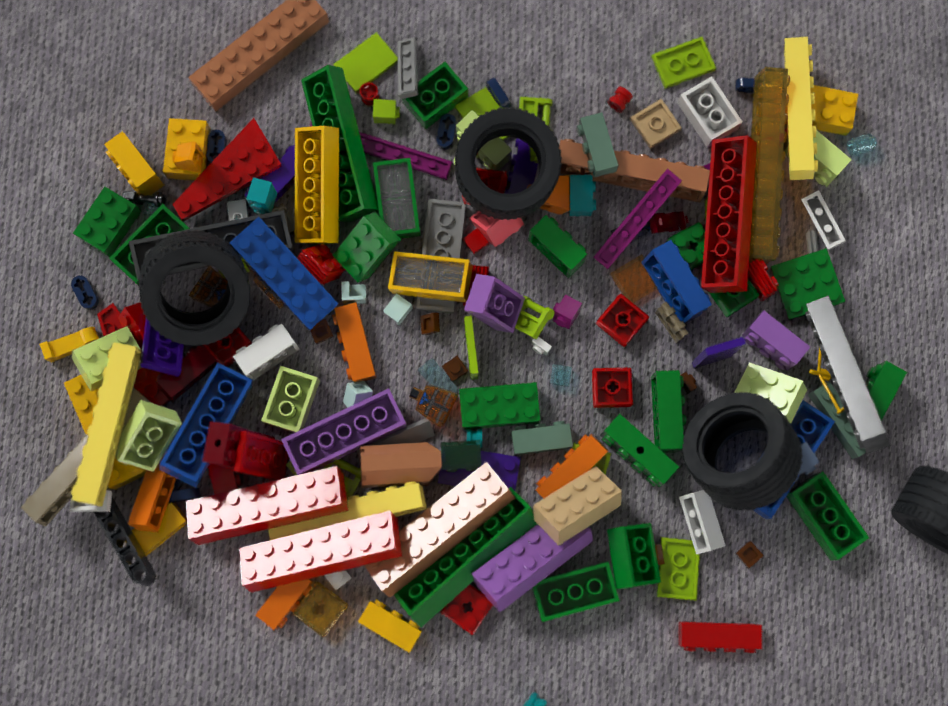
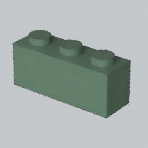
[577,112,618,178]
[511,421,573,456]

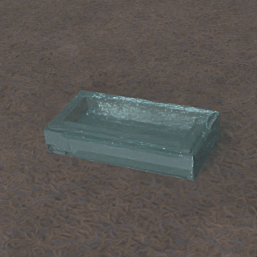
[418,358,457,399]

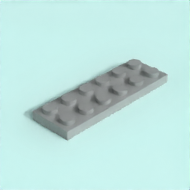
[416,199,466,314]

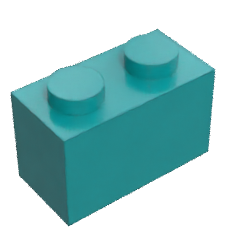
[569,175,596,216]
[246,177,277,215]

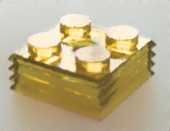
[293,582,348,637]

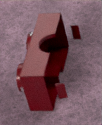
[649,211,688,234]

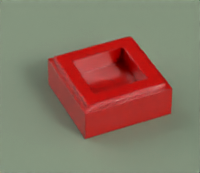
[462,228,489,255]

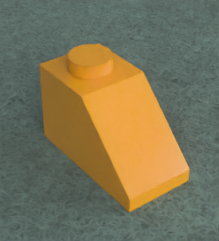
[173,141,204,173]

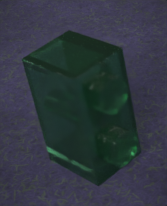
[441,440,481,472]

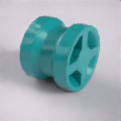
[467,429,482,448]
[523,691,547,706]

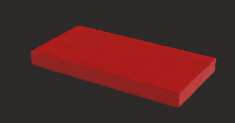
[233,430,289,481]

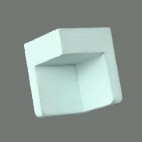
[341,281,366,304]
[383,294,413,325]
[343,381,373,408]

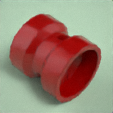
[360,82,379,106]
[607,86,633,113]

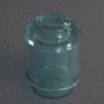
[847,133,877,156]

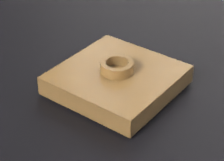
[630,98,682,149]

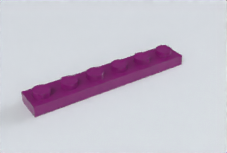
[593,168,682,269]

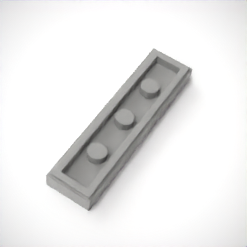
[397,37,418,99]
[357,418,435,458]

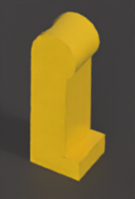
[40,327,99,363]

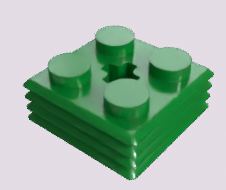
[666,222,705,270]
[709,279,759,317]

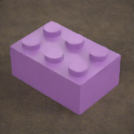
[464,274,525,333]
[742,310,810,371]

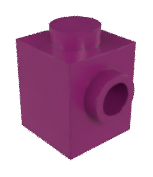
[552,295,582,329]

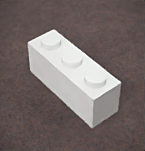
[801,190,846,250]
[679,490,726,554]

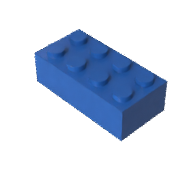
[641,240,712,324]

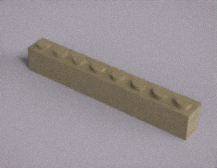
[21,388,153,527]

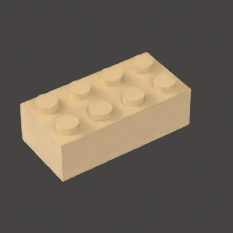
[533,466,622,546]

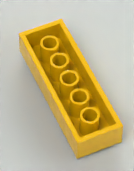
[295,126,339,244]
[64,375,146,490]

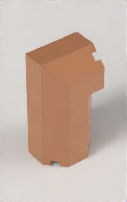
[360,442,442,488]

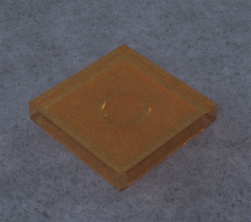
[610,254,657,303]

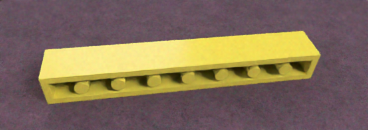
[784,37,818,180]
[71,342,142,507]
[268,482,427,540]

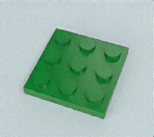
[771,248,845,320]

